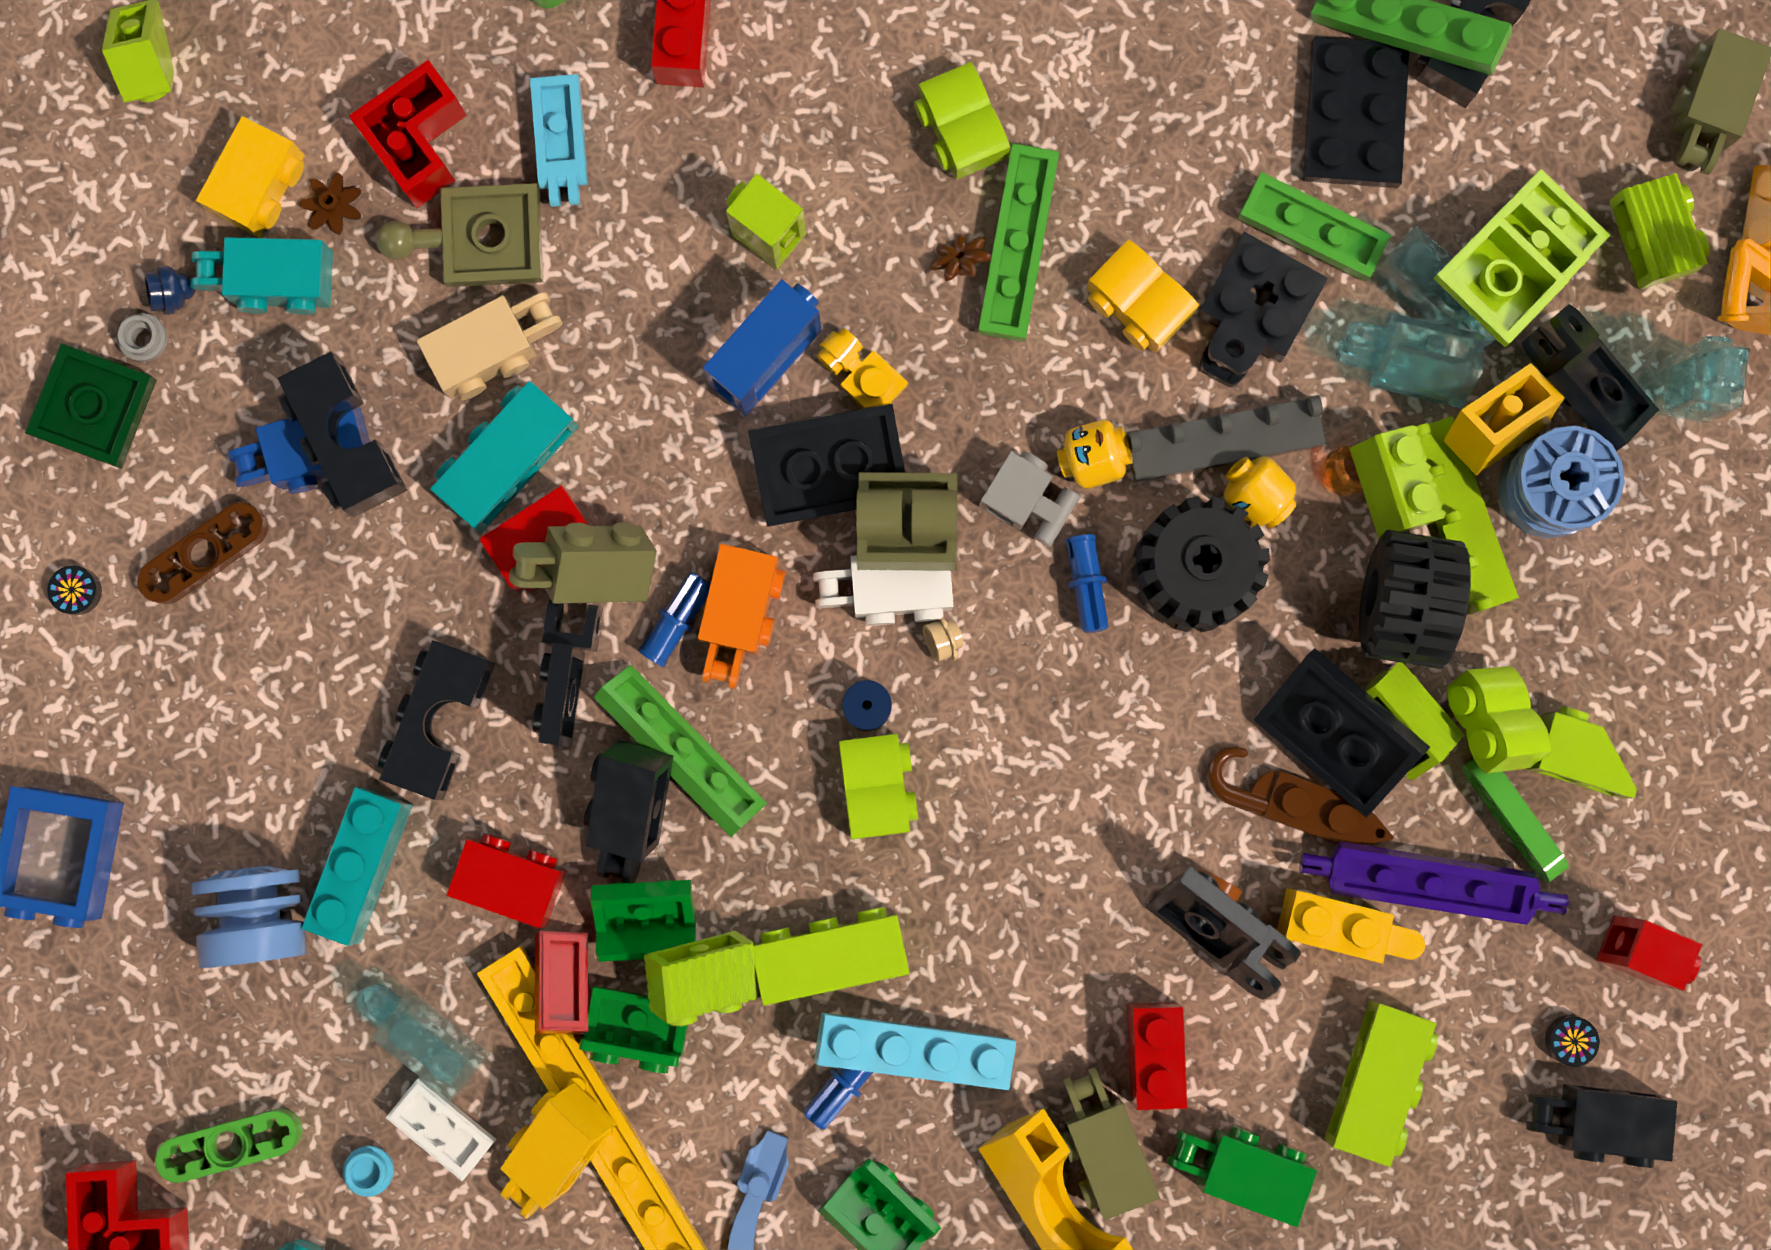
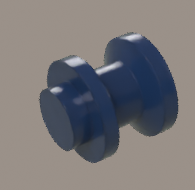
[842,680,892,731]

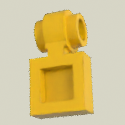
[816,327,909,408]

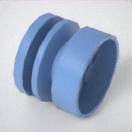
[1498,426,1625,539]
[191,866,308,968]

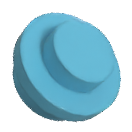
[343,1145,394,1197]

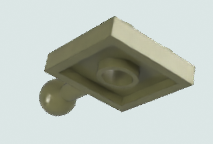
[376,183,544,287]

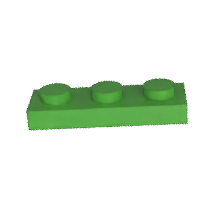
[1237,172,1391,282]

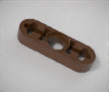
[137,503,268,605]

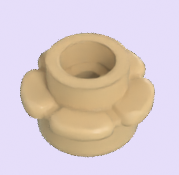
[923,617,964,662]

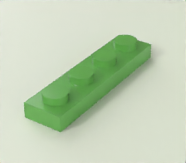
[1311,0,1512,75]
[978,143,1060,342]
[594,665,767,838]

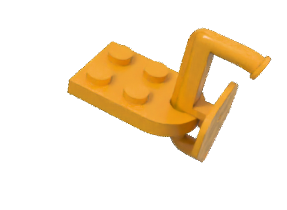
[1717,165,1771,336]

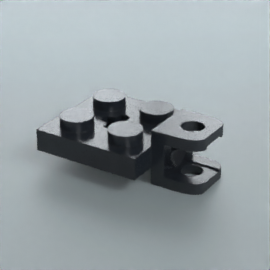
[1197,231,1328,387]
[1521,304,1659,451]
[532,599,603,748]
[1146,867,1301,1000]

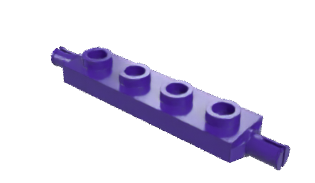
[1299,841,1569,925]

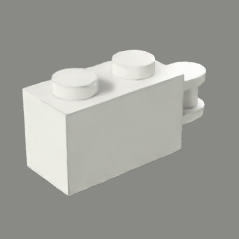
[813,555,954,626]

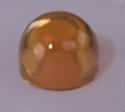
[1319,446,1363,496]

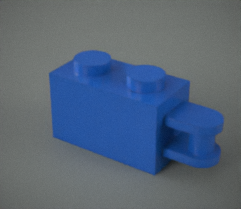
[227,407,370,494]

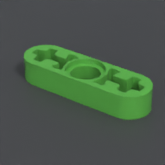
[1462,758,1569,883]
[155,1108,303,1183]

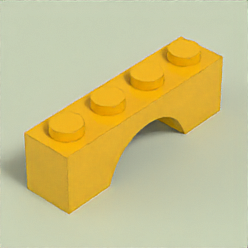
[978,1108,1133,1250]

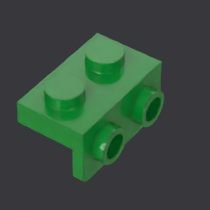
[590,880,696,962]
[579,986,688,1073]
[818,1159,941,1250]

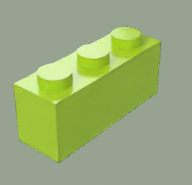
[753,906,910,1006]
[1324,999,1438,1167]

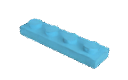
[814,1012,1017,1090]

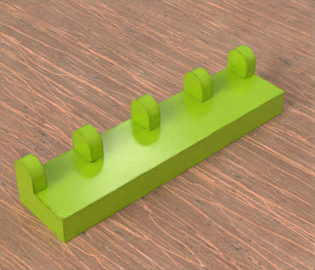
[1416,416,1519,615]

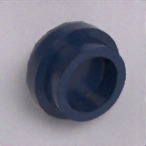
[144,266,196,315]

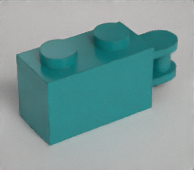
[190,237,333,315]

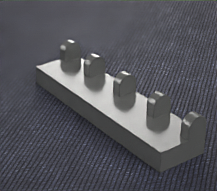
[1126,395,1326,483]

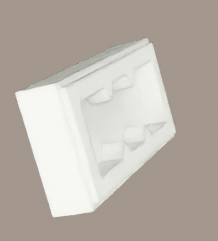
[386,1077,497,1181]

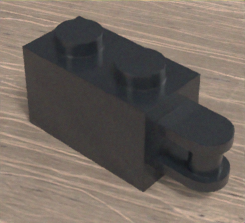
[584,740,674,883]
[1526,1084,1678,1168]

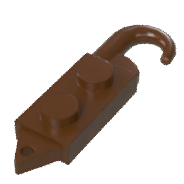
[1206,746,1394,845]

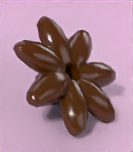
[300,173,362,235]
[930,234,991,281]

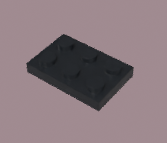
[1303,37,1409,188]
[748,402,905,527]
[1254,648,1430,818]

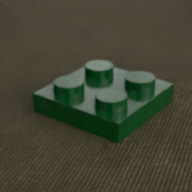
[25,343,157,469]

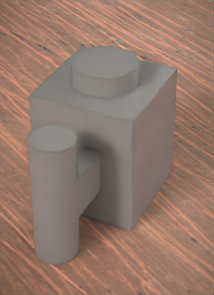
[979,451,1080,547]

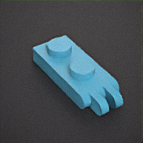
[530,74,588,207]

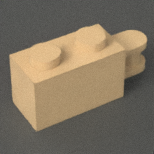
[416,293,563,400]

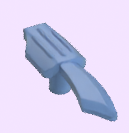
[727,1130,790,1250]

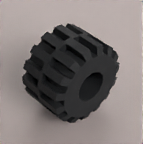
[1131,496,1270,633]
[1359,530,1471,669]

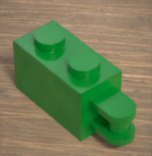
[1166,1125,1318,1228]

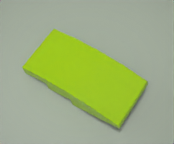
[1433,169,1610,347]

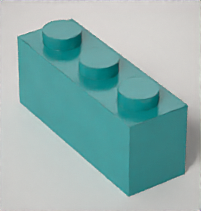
[430,380,579,534]
[301,787,413,946]

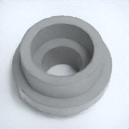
[117,313,168,362]

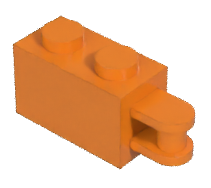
[698,543,786,690]

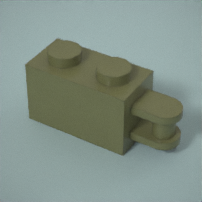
[1671,28,1771,175]
[509,522,657,604]
[1060,1067,1160,1221]

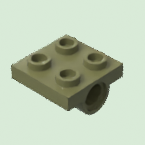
[856,473,957,571]

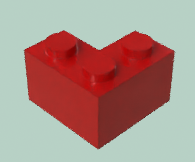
[349,60,467,208]
[66,1160,189,1250]

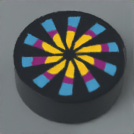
[47,566,102,615]
[1545,1015,1600,1067]

